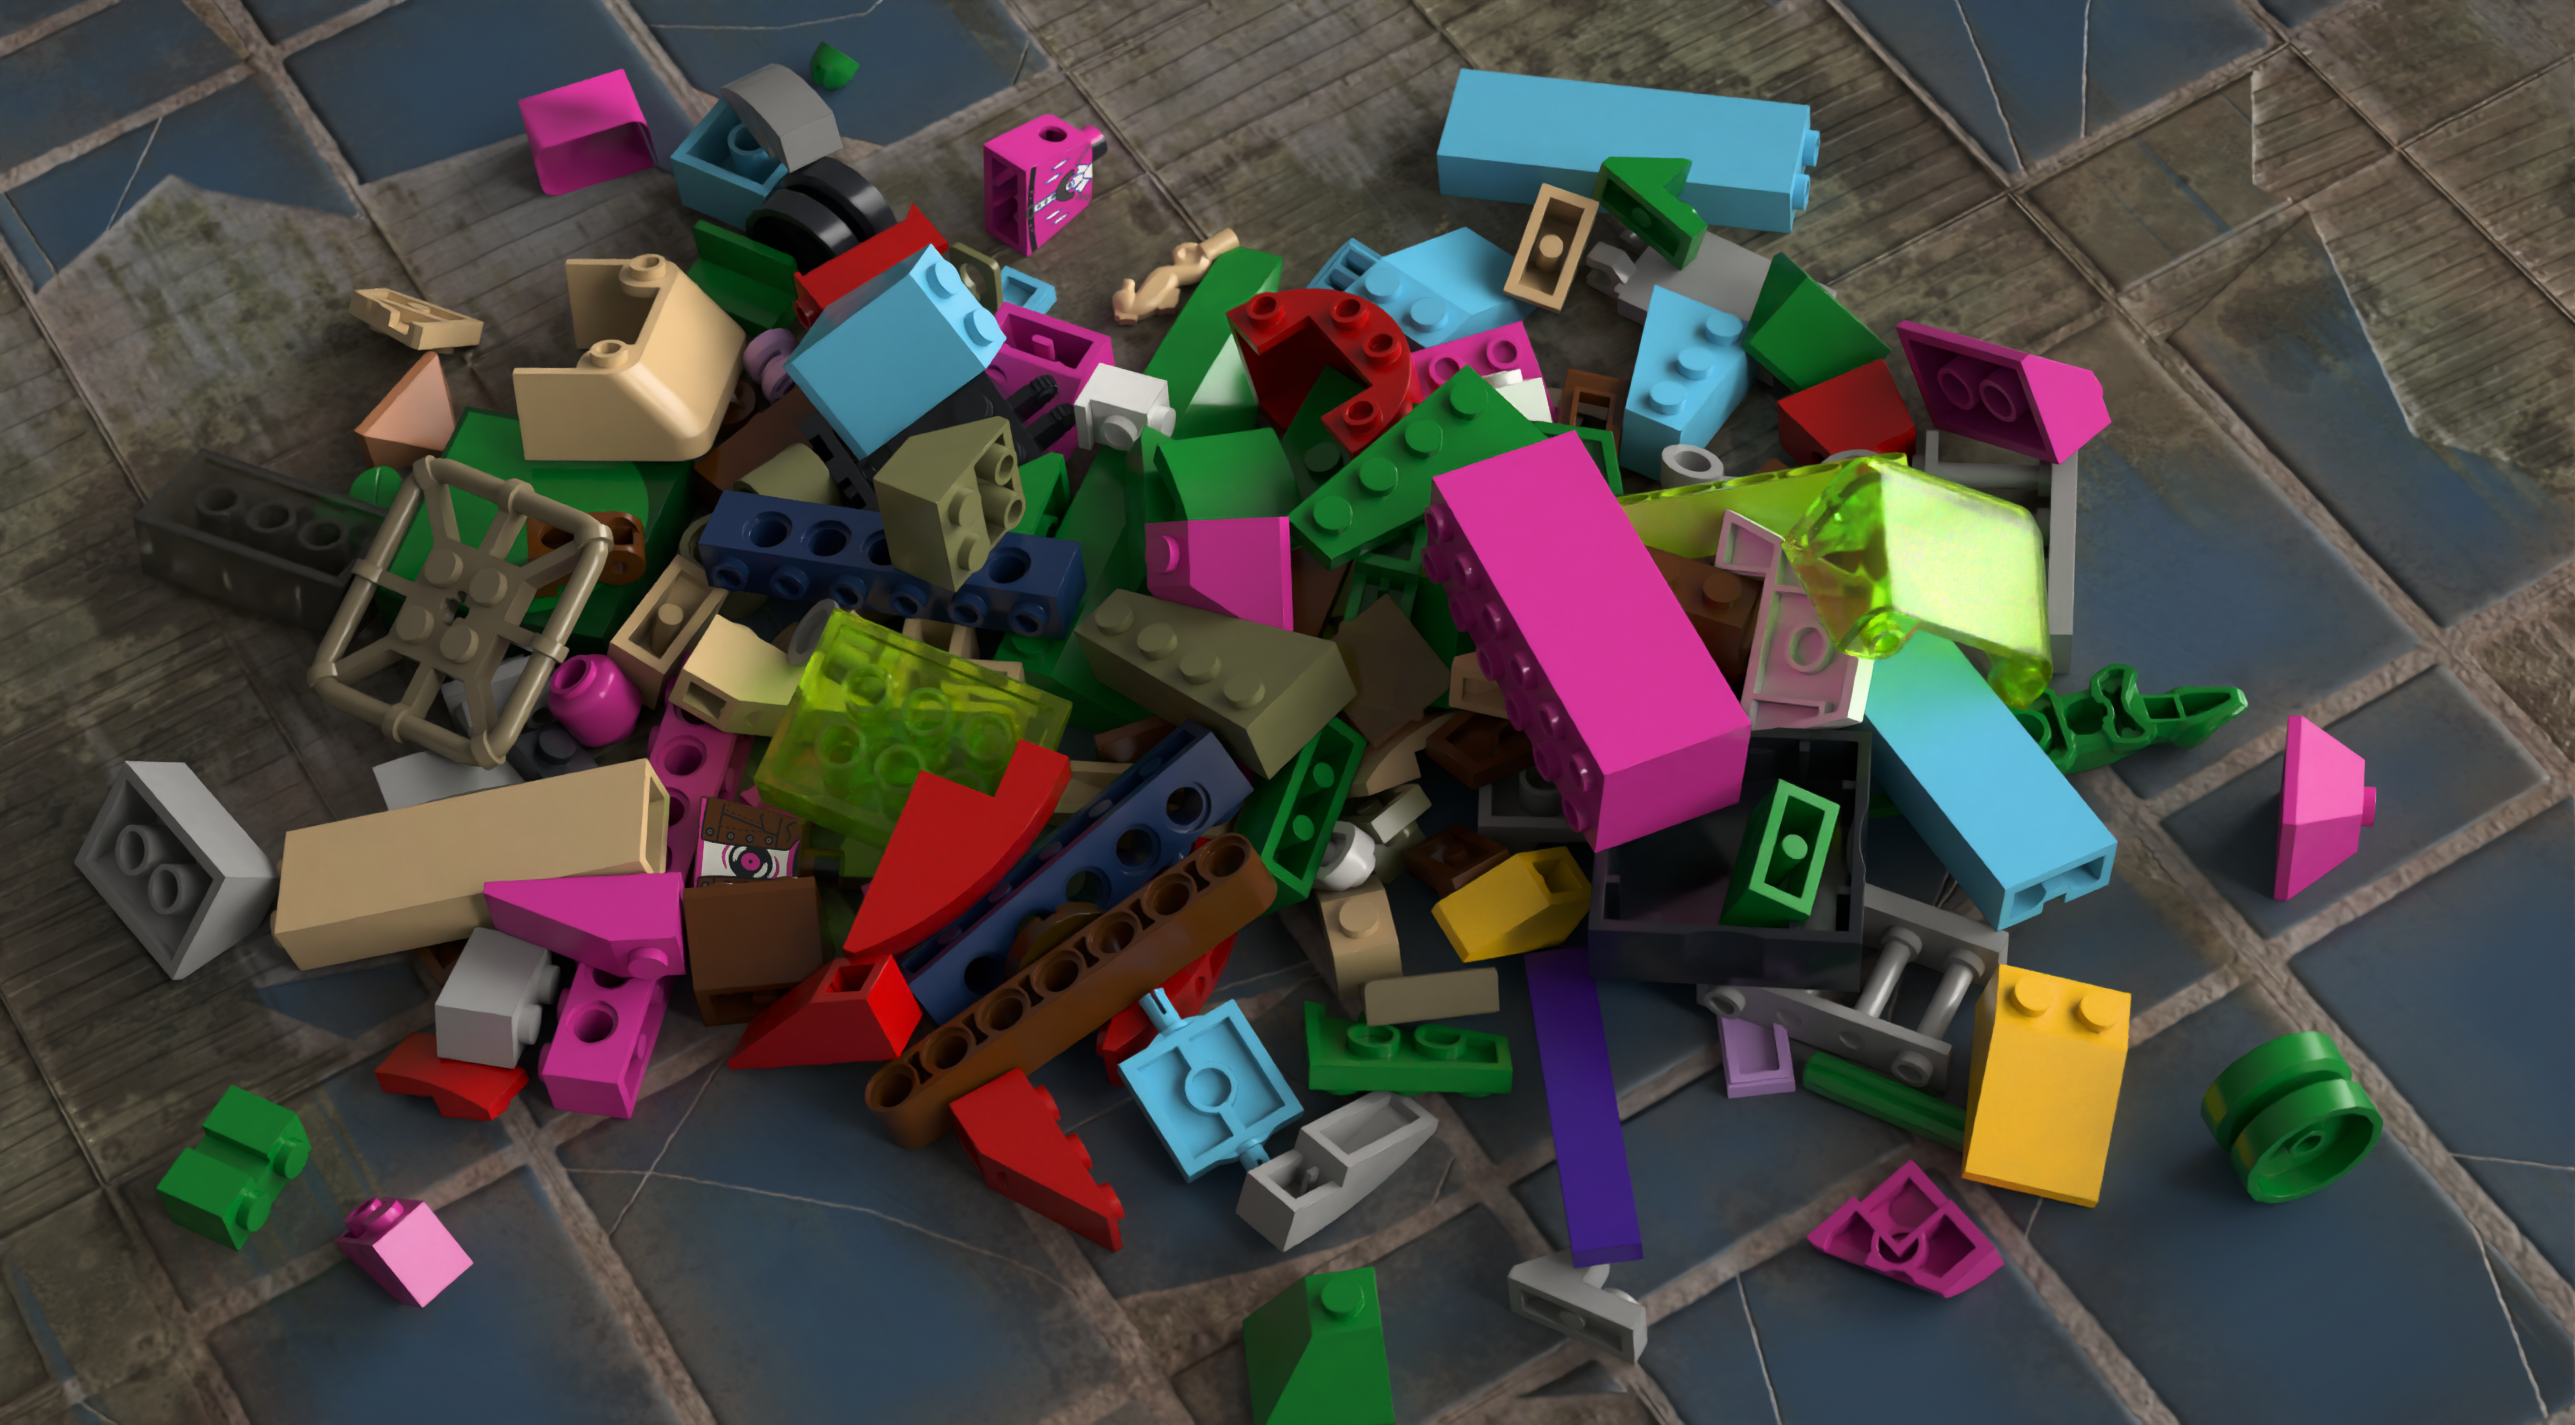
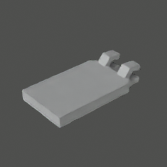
[1586,220,1837,387]

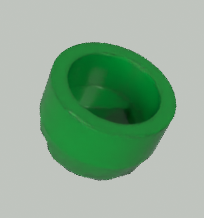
[809,41,860,90]

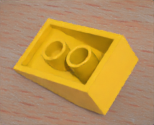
[1961,964,2131,1209]

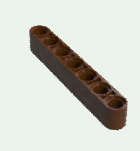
[864,833,1277,1149]

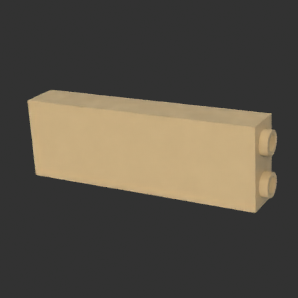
[270,758,670,971]

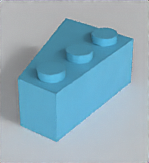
[1618,284,1759,482]

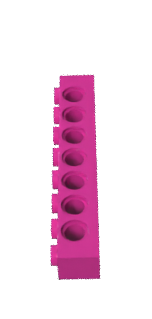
[538,652,756,1119]

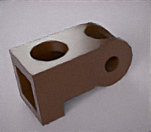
[526,511,646,598]

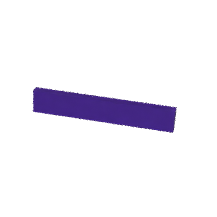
[1523,946,1643,1268]

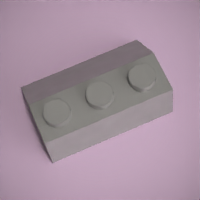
[74,761,281,980]

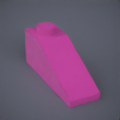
[483,872,689,980]

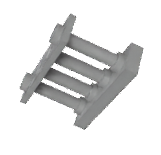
[1912,430,2078,674]
[1696,883,2009,1093]

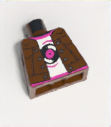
[693,796,845,889]

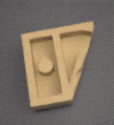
[349,288,484,354]

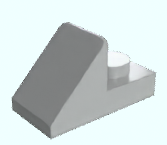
[1508,1248,1647,1364]

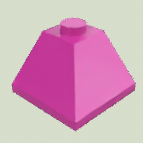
[1145,517,1294,632]
[2273,715,2376,901]

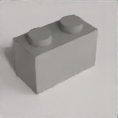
[435,927,561,1069]

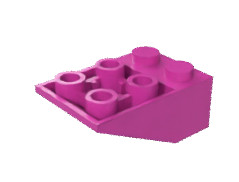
[984,301,1115,464]

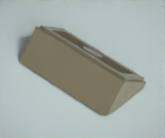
[1358,967,1499,1026]

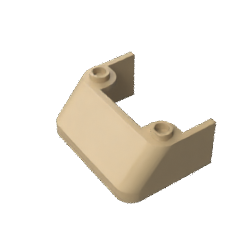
[512,254,747,461]

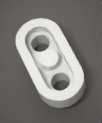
[1312,821,1376,892]

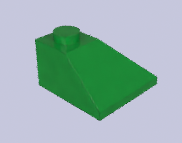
[1242,1266,1396,1425]

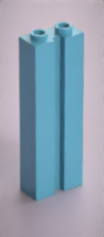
[1437,68,1820,234]
[1836,577,2118,932]

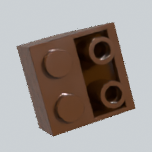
[683,876,835,1027]

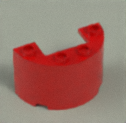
[1225,288,1425,461]

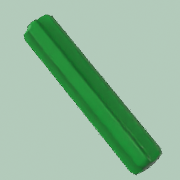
[1802,1051,1967,1153]

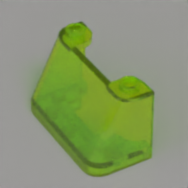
[1780,456,2053,710]

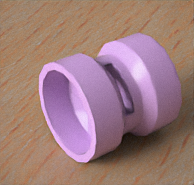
[742,328,800,405]

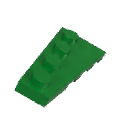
[1286,364,1549,571]

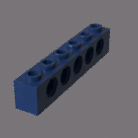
[698,490,1088,641]
[896,718,1254,1030]

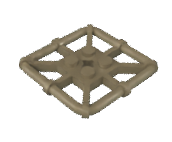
[306,455,614,771]

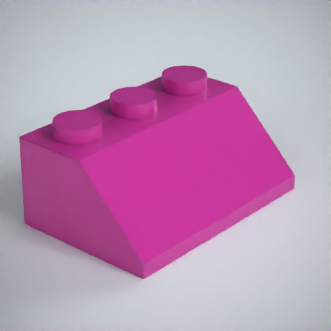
[1895,320,2111,465]

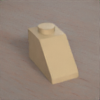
[1502,183,1600,314]
[607,554,729,711]
[1313,874,1403,1000]

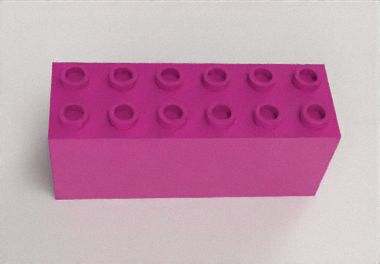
[1421,430,1752,853]

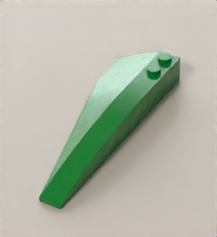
[993,246,1283,733]

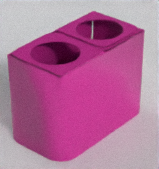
[518,69,659,196]

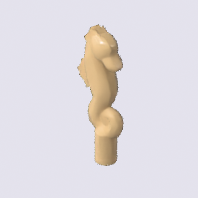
[1112,227,1240,326]

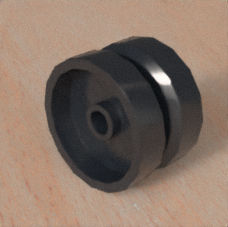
[745,156,897,276]

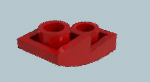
[374,1032,530,1121]

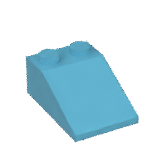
[1344,227,1537,353]

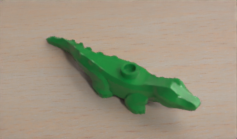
[1868,663,2248,819]

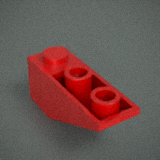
[727,954,923,1070]
[948,1067,1125,1253]

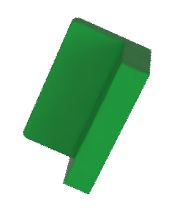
[686,219,799,337]

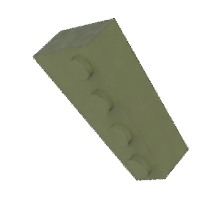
[1073,588,1358,780]

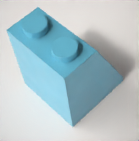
[783,243,1007,461]

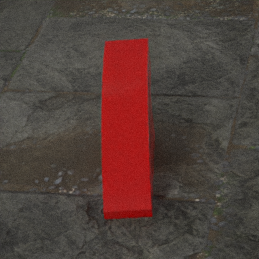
[842,738,1072,958]

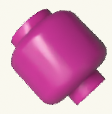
[547,654,643,747]

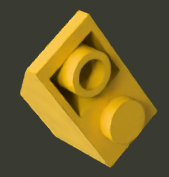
[1431,846,1592,963]

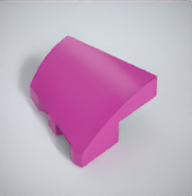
[1806,1159,2005,1298]

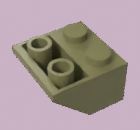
[873,416,1026,593]

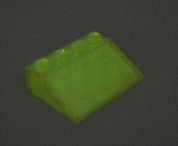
[753,607,1073,852]

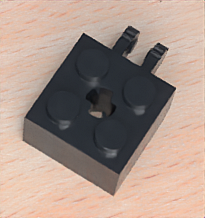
[886,371,1076,467]

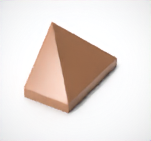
[354,350,456,470]

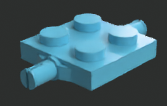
[1117,987,1304,1184]

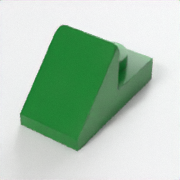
[1591,156,1708,271]

